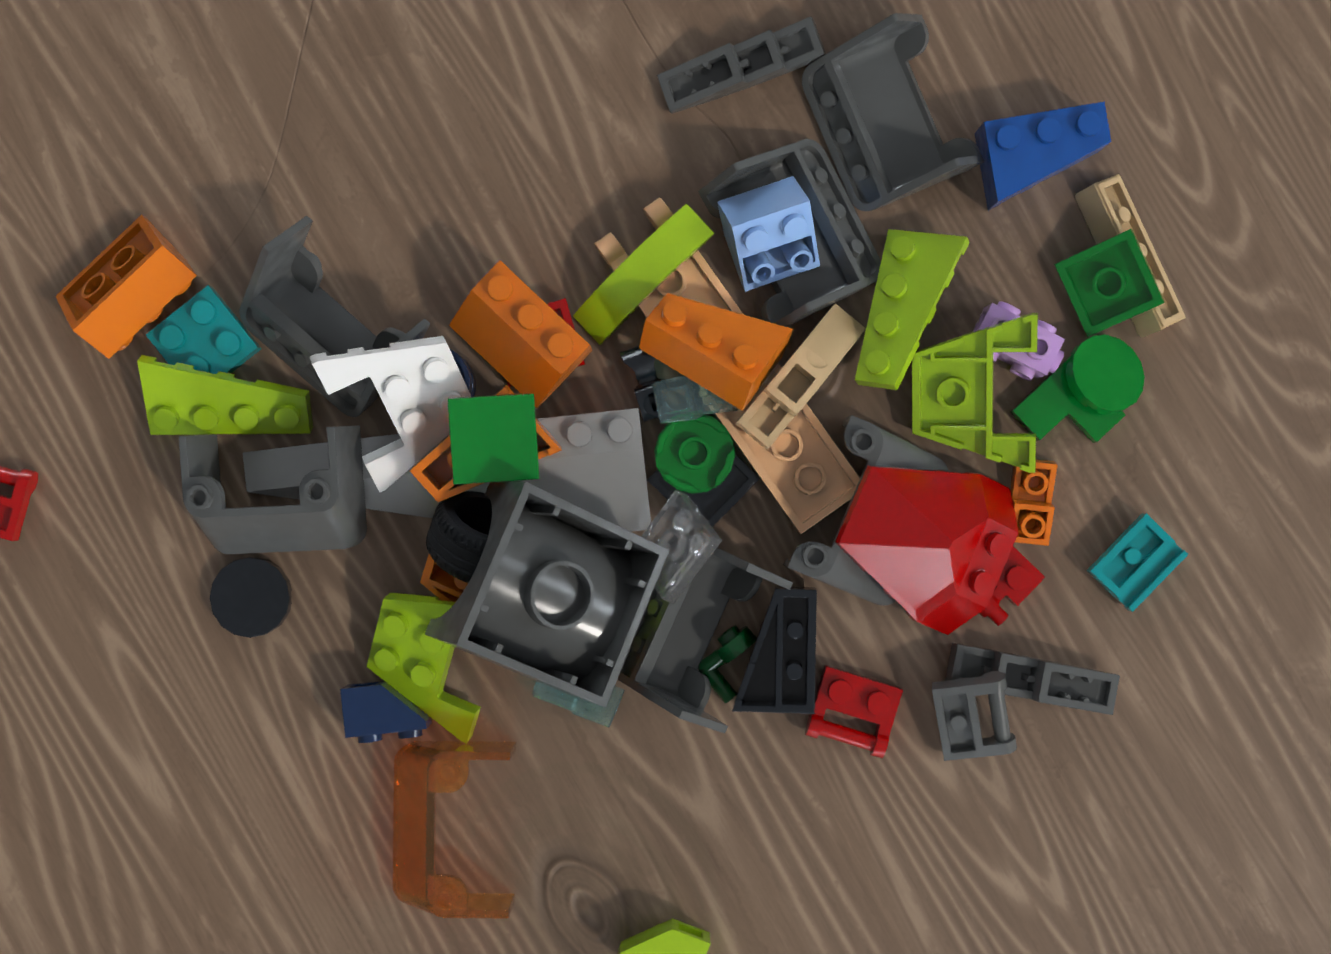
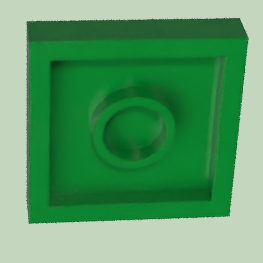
[1054,229,1165,337]
[448,393,540,485]

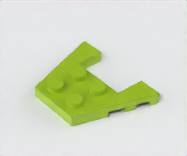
[912,313,1038,473]
[366,593,481,744]

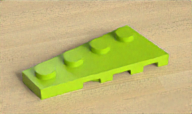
[855,229,970,390]
[137,355,313,435]

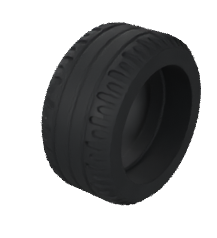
[426,491,492,583]

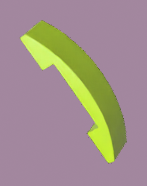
[573,204,715,345]

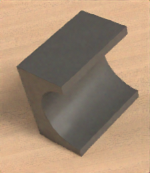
[425,481,669,708]

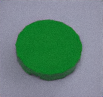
[1065,335,1145,415]
[654,413,735,494]

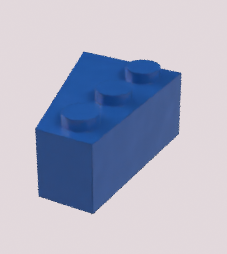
[974,101,1111,211]

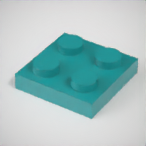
[146,285,262,374]

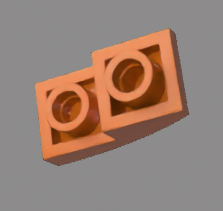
[1010,459,1058,546]

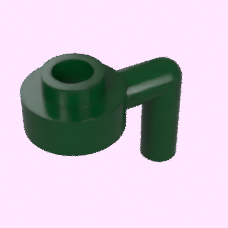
[698,624,757,704]

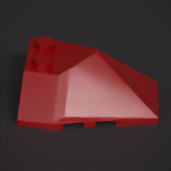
[835,466,1019,635]

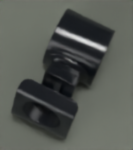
[620,346,675,422]

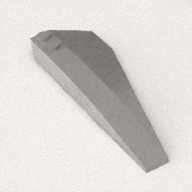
[243,408,652,532]

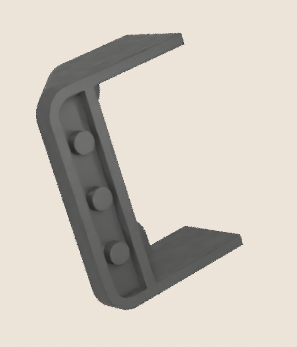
[239,216,431,417]
[178,425,367,554]
[618,533,793,733]

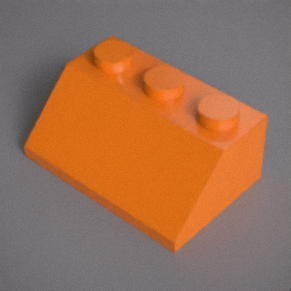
[55,214,197,359]
[449,260,593,409]

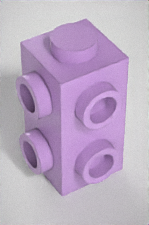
[972,301,1065,381]

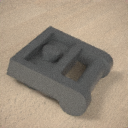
[932,671,1017,761]

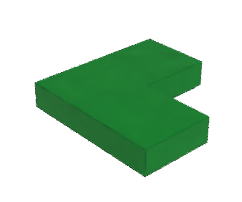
[1010,357,1126,443]

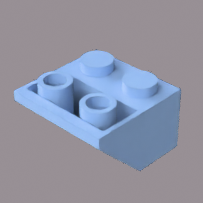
[717,176,820,292]

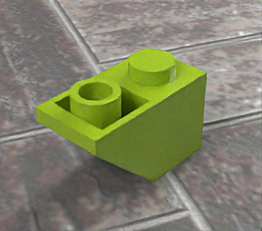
[618,918,711,954]

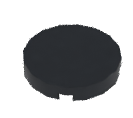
[209,557,292,638]

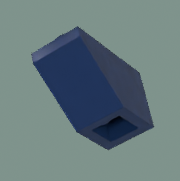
[340,681,433,743]

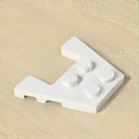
[310,336,471,492]

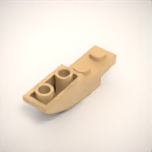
[736,303,866,450]

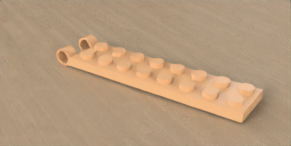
[594,197,860,534]

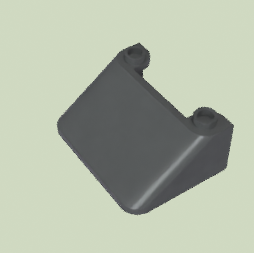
[802,13,984,211]
[698,139,881,327]
[783,415,949,606]

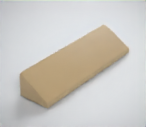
[1075,174,1186,337]

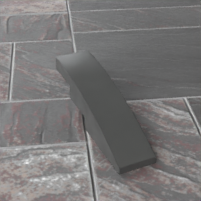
[657,16,826,113]
[945,642,1120,715]

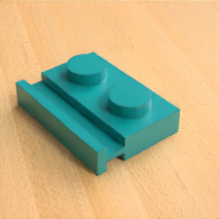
[1086,513,1188,612]

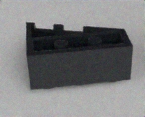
[732,586,817,714]

